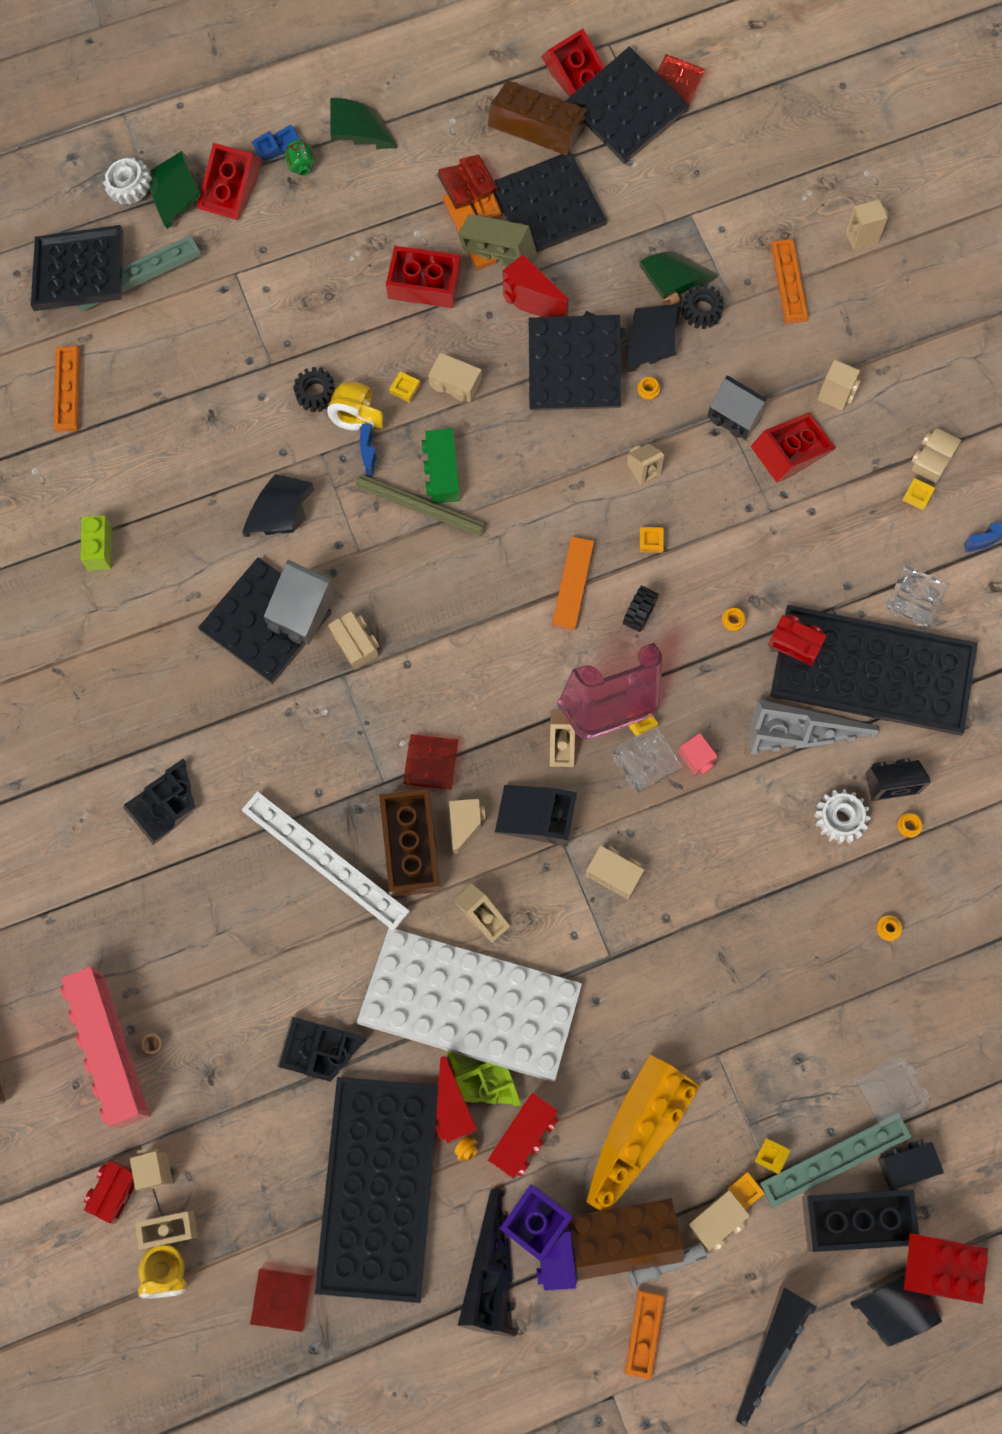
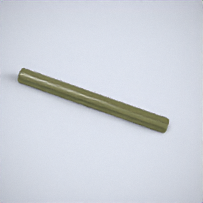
[356,475,485,536]

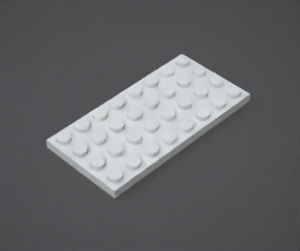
[357,928,582,1082]

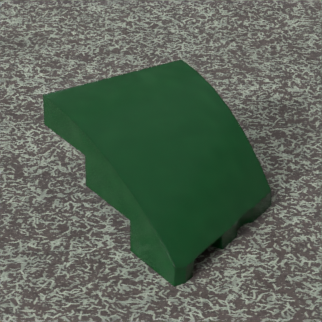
[330,98,396,149]
[148,151,201,229]
[639,252,717,300]

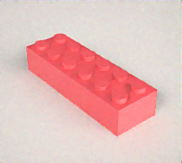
[60,967,150,1128]

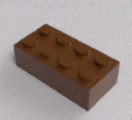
[488,80,587,156]
[379,789,441,897]
[568,1198,683,1281]

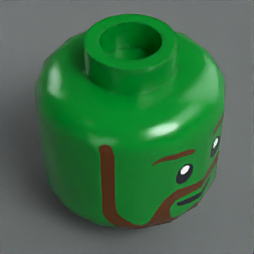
[284,140,316,176]

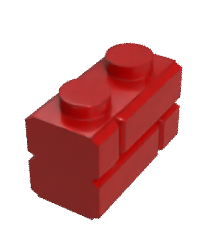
[768,615,827,666]
[83,1160,135,1224]

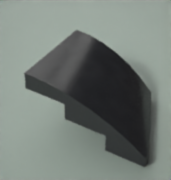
[627,304,681,372]
[242,474,314,537]
[123,759,195,845]
[277,1017,367,1082]
[850,1275,942,1347]

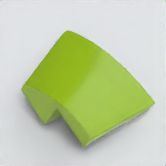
[446,1050,521,1106]

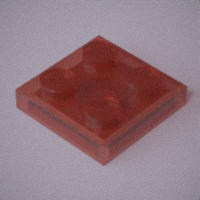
[250,1268,312,1332]

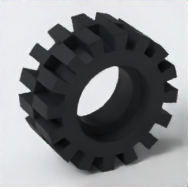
[682,284,724,329]
[293,367,336,412]
[623,585,659,632]

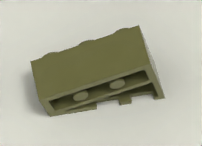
[458,214,538,267]

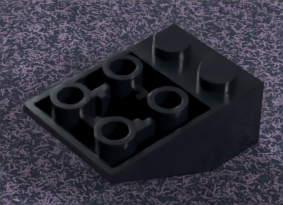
[495,785,577,846]

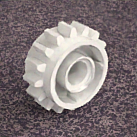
[103,158,152,205]
[814,789,870,844]

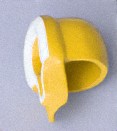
[327,381,384,431]
[137,1244,187,1299]

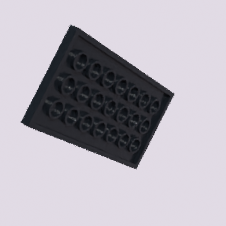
[769,605,978,736]
[315,1077,438,1303]

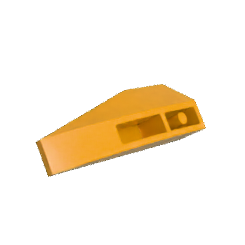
[587,1055,700,1211]

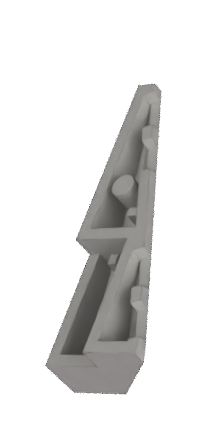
[749,699,879,755]

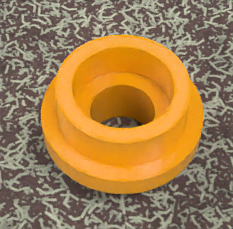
[637,377,660,400]
[722,608,746,631]
[897,813,923,838]
[876,916,902,941]
[454,1137,478,1162]

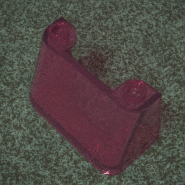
[557,643,662,739]

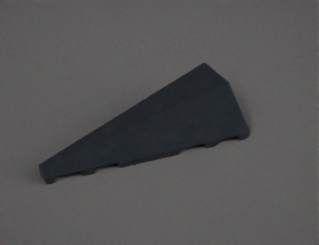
[457,1189,517,1337]
[735,1286,817,1427]

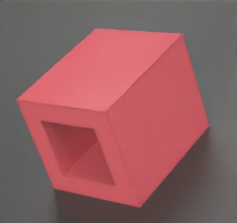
[678,733,717,776]

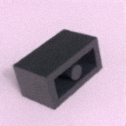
[878,1139,944,1190]

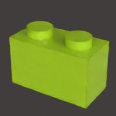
[81,515,112,571]

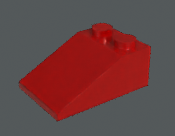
[541,28,604,97]
[197,143,262,221]
[502,254,569,317]
[750,412,836,483]
[435,1056,478,1144]

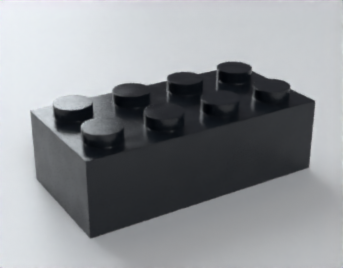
[802,1189,919,1252]

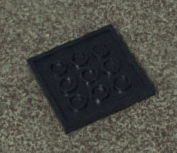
[566,46,689,164]
[490,151,607,252]
[31,225,124,311]
[529,315,621,410]
[198,557,332,684]

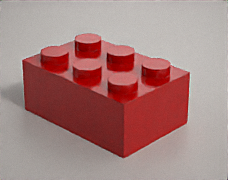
[386,245,461,308]
[487,1093,559,1179]
[904,1233,988,1304]

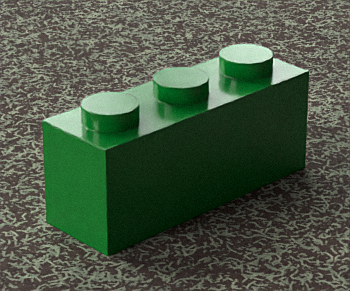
[421,428,460,504]

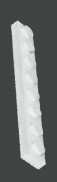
[242,791,410,931]

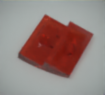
[657,54,705,113]
[437,154,498,209]
[403,734,459,790]

